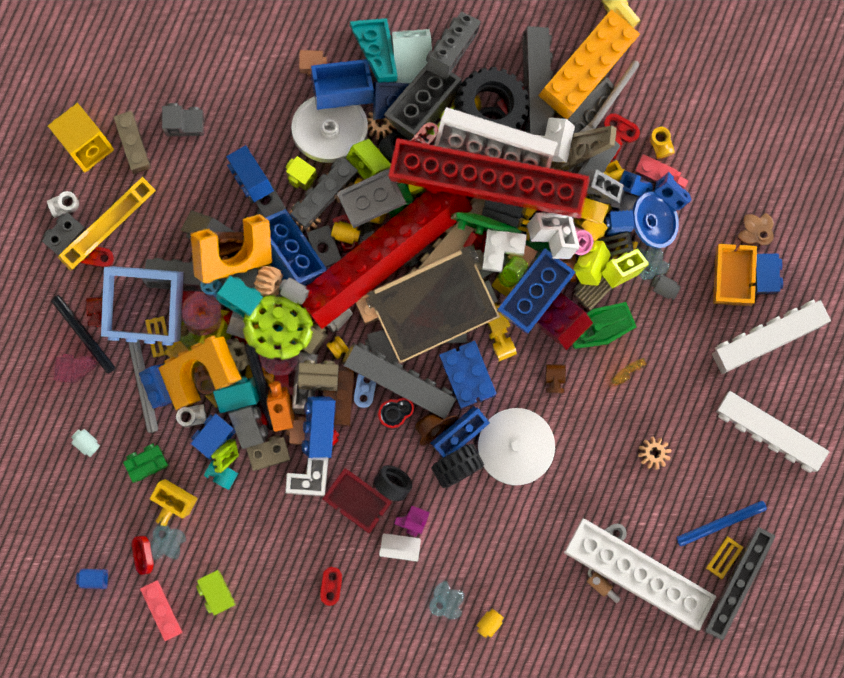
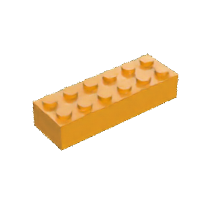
[538,9,640,120]

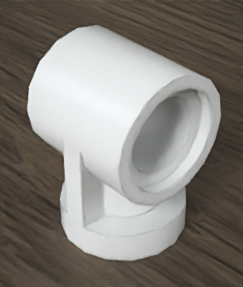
[47,191,79,218]
[176,404,207,427]

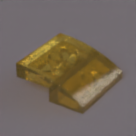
[608,358,647,388]

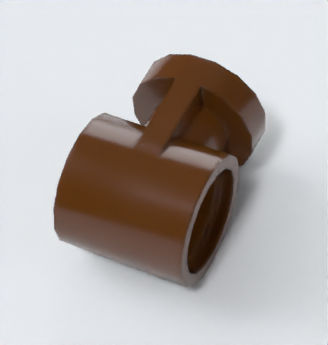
[545,364,566,394]
[193,365,215,396]

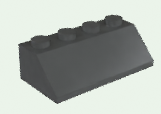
[384,63,462,140]

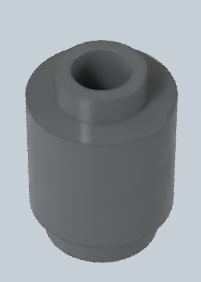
[651,274,681,300]

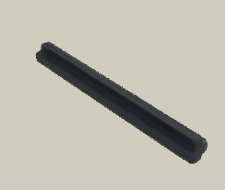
[51,295,115,374]
[244,343,274,431]

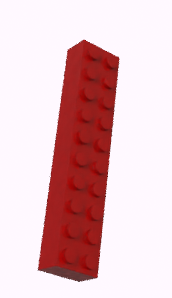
[388,138,589,219]
[301,190,473,329]

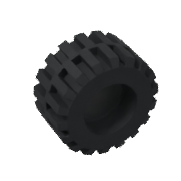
[431,444,484,488]

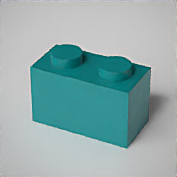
[216,276,263,318]
[213,376,260,413]

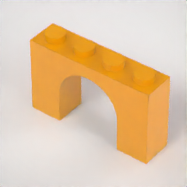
[191,214,272,283]
[158,335,241,410]

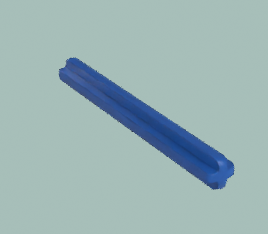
[676,501,767,546]

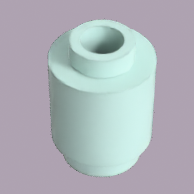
[71,429,100,457]

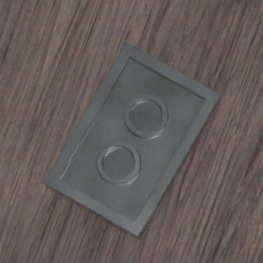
[337,169,406,228]

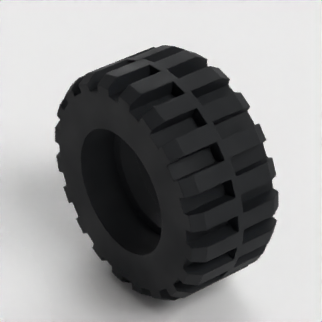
[453,67,529,130]

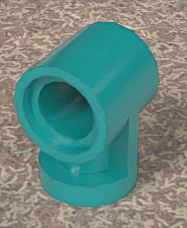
[204,460,238,490]

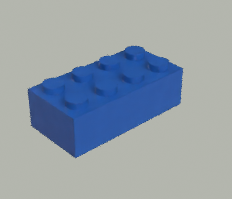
[265,209,327,287]
[497,248,576,334]

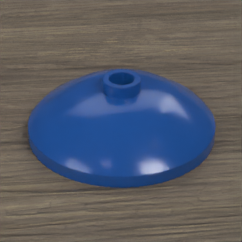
[632,191,679,248]

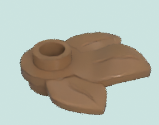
[738,213,774,246]

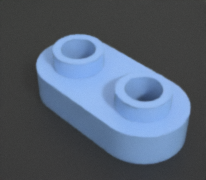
[354,374,376,408]

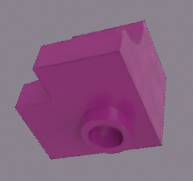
[395,506,430,537]

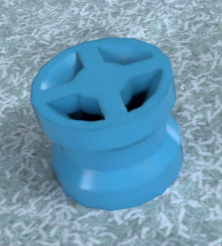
[200,279,222,298]

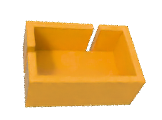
[713,244,757,306]

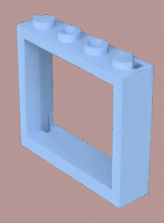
[101,266,184,345]

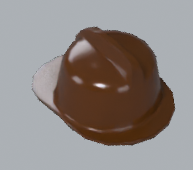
[415,413,458,446]

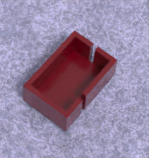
[322,468,392,534]

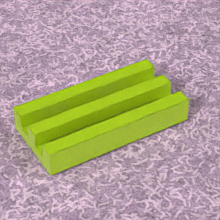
[212,439,239,473]

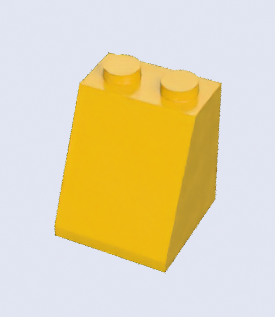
[48,103,115,173]

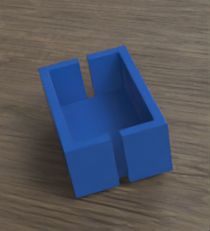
[311,59,374,110]
[439,341,497,410]

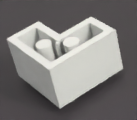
[535,117,575,163]
[527,213,580,259]
[482,230,526,273]
[286,458,329,496]

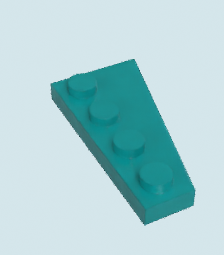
[350,18,398,83]

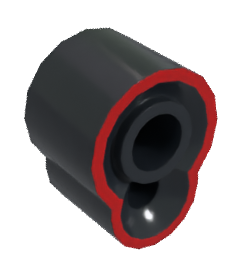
[378,398,414,430]

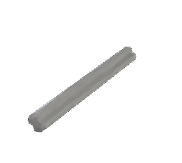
[128,339,158,433]

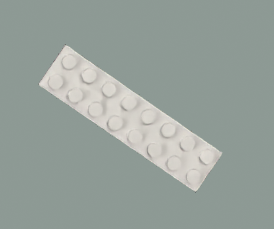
[564,518,716,631]

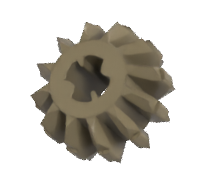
[226,338,249,370]

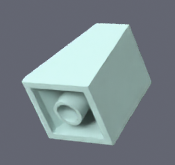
[392,29,432,83]

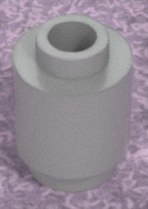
[279,278,309,304]

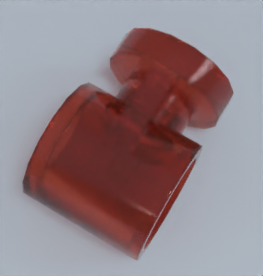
[86,297,103,327]

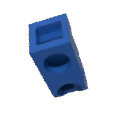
[620,170,653,196]
[654,172,691,210]

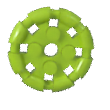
[243,295,313,360]

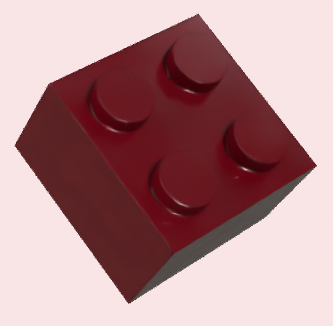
[537,293,593,350]

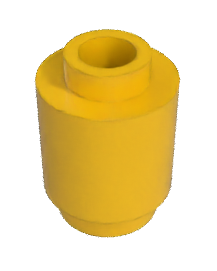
[331,221,361,244]
[476,609,504,638]

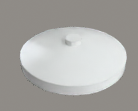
[292,97,368,163]
[478,408,555,485]

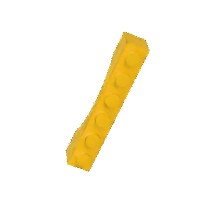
[57,177,156,271]

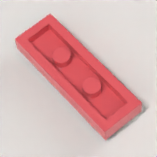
[140,580,183,641]

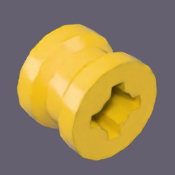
[326,335,349,360]

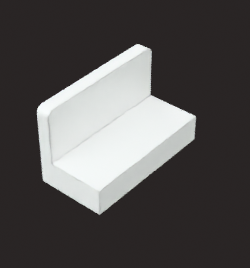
[379,533,421,562]

